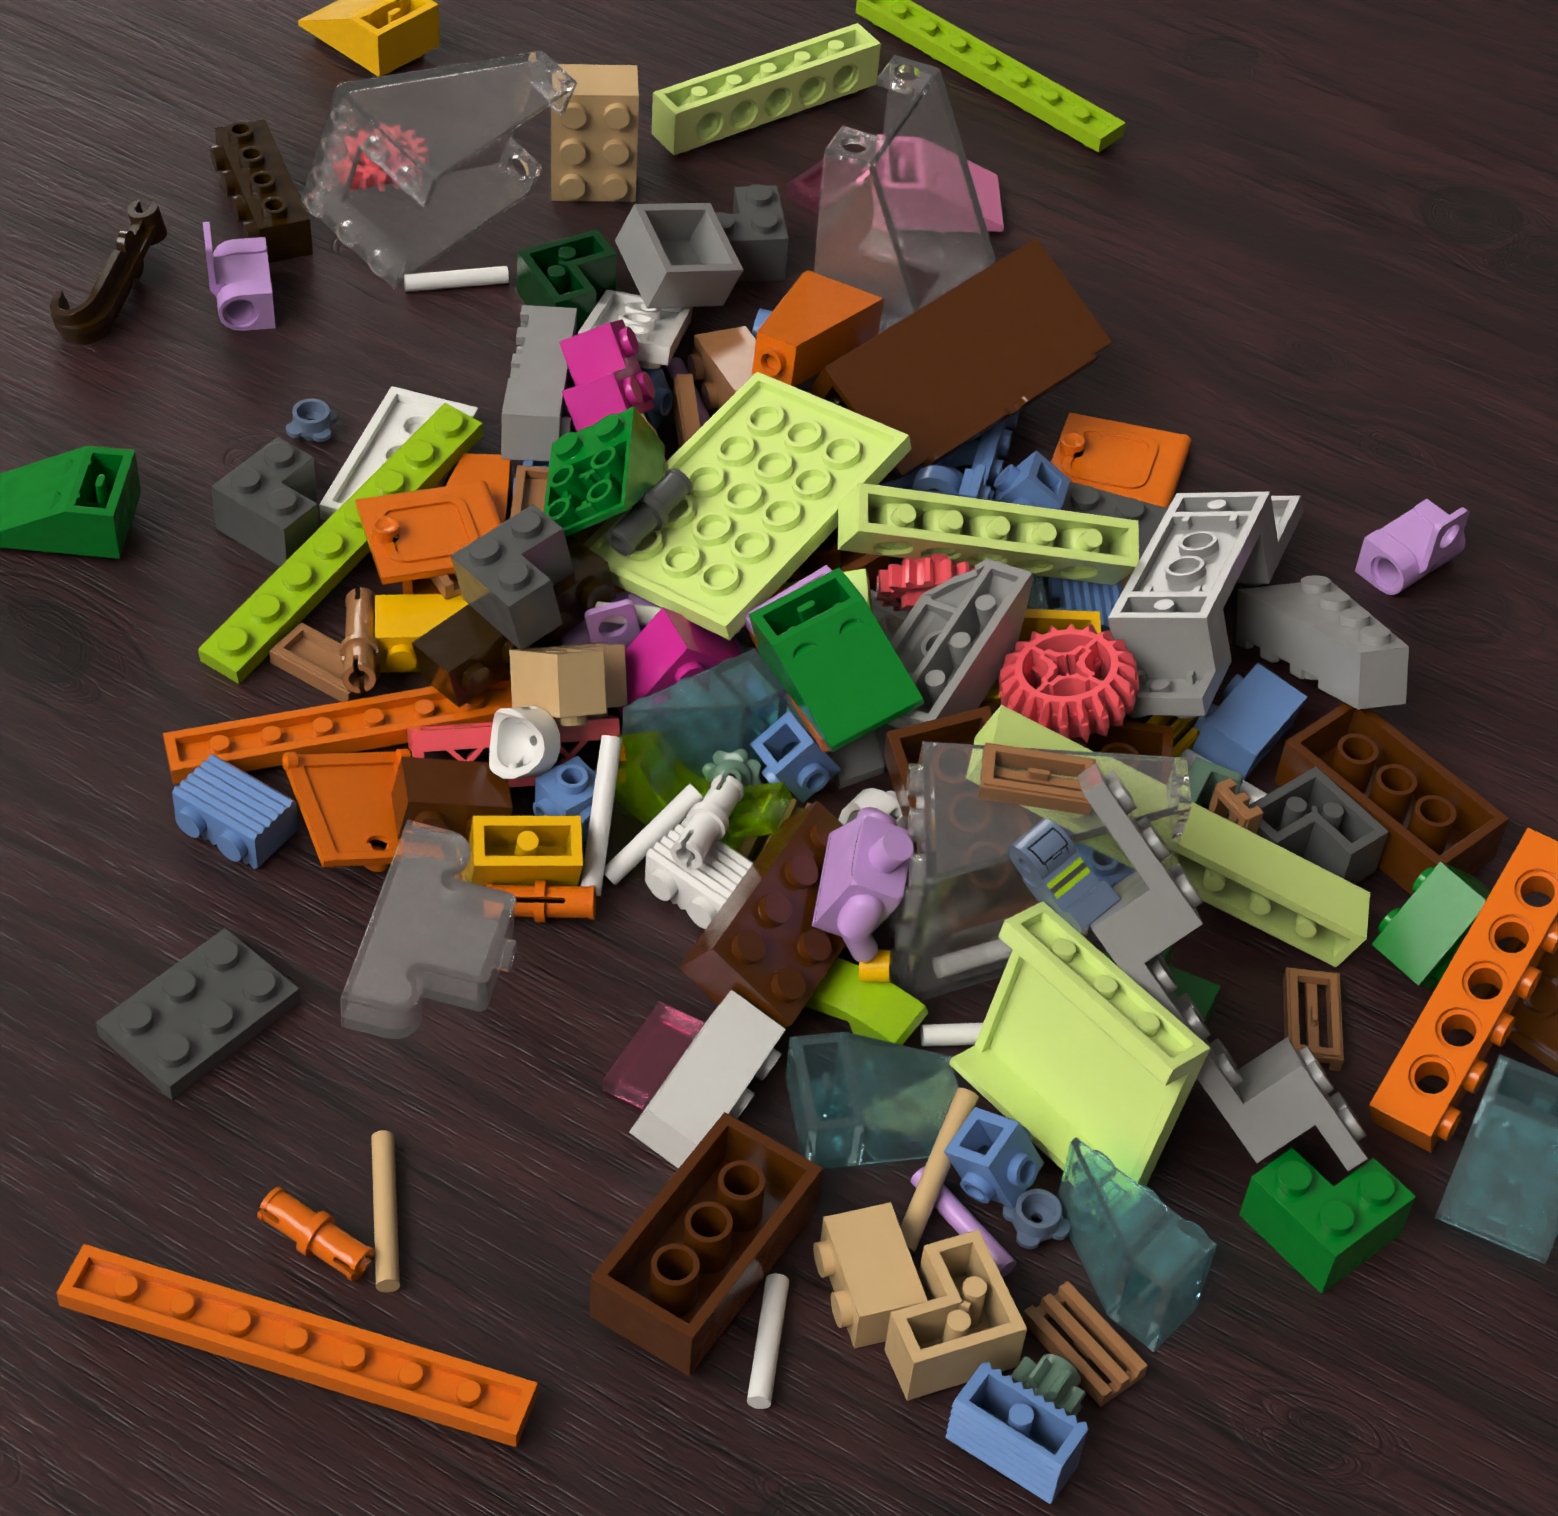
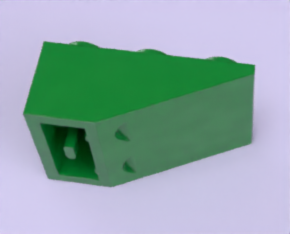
[543,407,665,537]
[0,446,141,559]
[748,567,925,752]

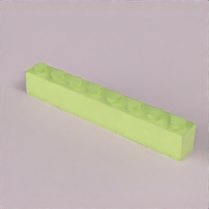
[965,705,1370,967]

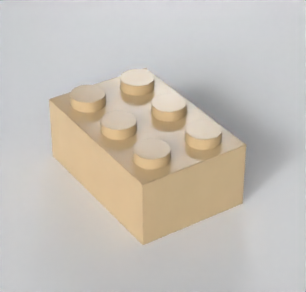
[551,64,639,202]

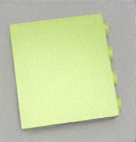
[949,901,1211,1212]

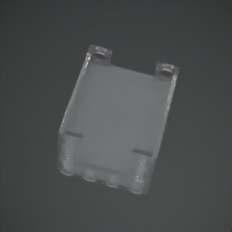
[301,50,577,289]
[814,55,995,333]
[887,741,1192,1001]

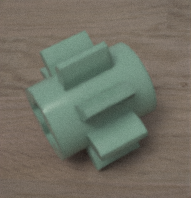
[1011,1354,1086,1416]

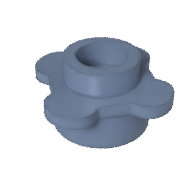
[286,399,338,442]
[1003,1189,1070,1249]

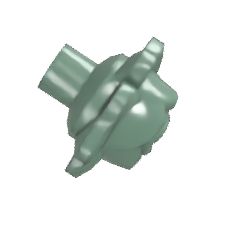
[702,748,763,807]

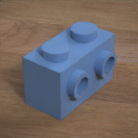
[1192,663,1307,781]

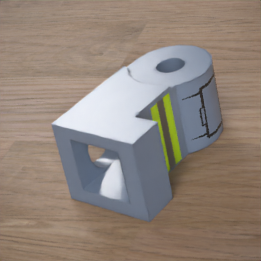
[1008,818,1121,931]

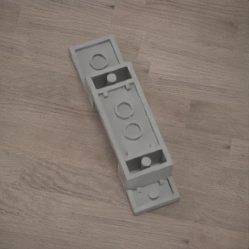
[1108,491,1303,719]
[1077,763,1368,1171]

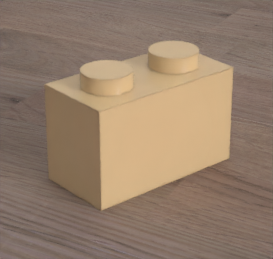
[813,1202,928,1349]

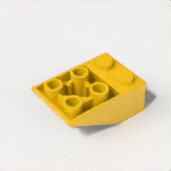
[298,0,440,78]

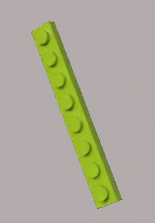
[856,0,1126,153]
[198,403,484,684]

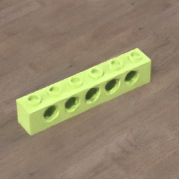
[651,23,881,155]
[838,483,1139,585]

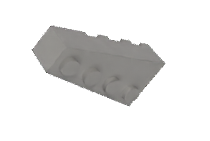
[501,305,577,462]
[1236,575,1409,710]

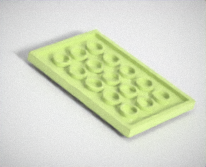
[584,372,911,640]

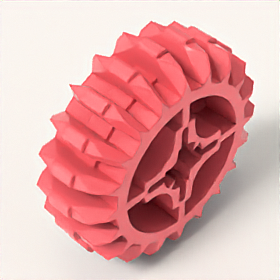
[998,623,1140,743]

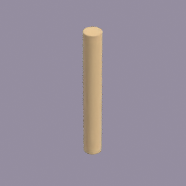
[900,1088,979,1254]
[371,1130,400,1293]

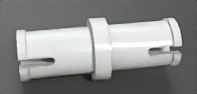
[670,774,744,869]

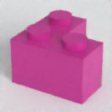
[559,319,655,432]
[616,607,755,732]

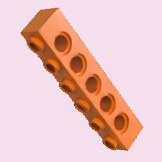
[1369,828,1558,1153]

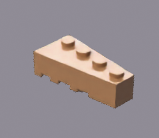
[688,326,756,414]

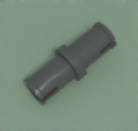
[606,468,693,556]

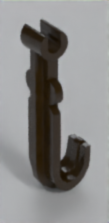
[50,200,168,345]

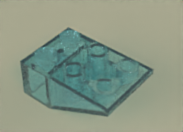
[622,649,788,782]
[785,1032,958,1169]
[1435,1054,1558,1264]
[1057,1137,1217,1352]

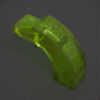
[614,730,793,852]

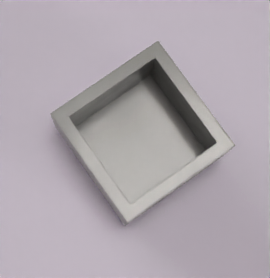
[615,203,743,309]

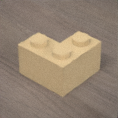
[509,642,627,726]
[884,1229,1027,1401]

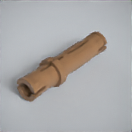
[340,587,380,693]

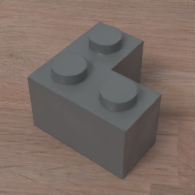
[716,184,789,282]
[211,437,319,567]
[451,504,574,651]
[1248,766,1389,884]

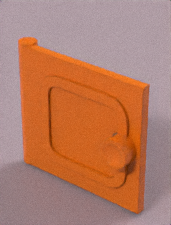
[1051,412,1192,508]
[355,481,502,585]
[282,748,447,872]

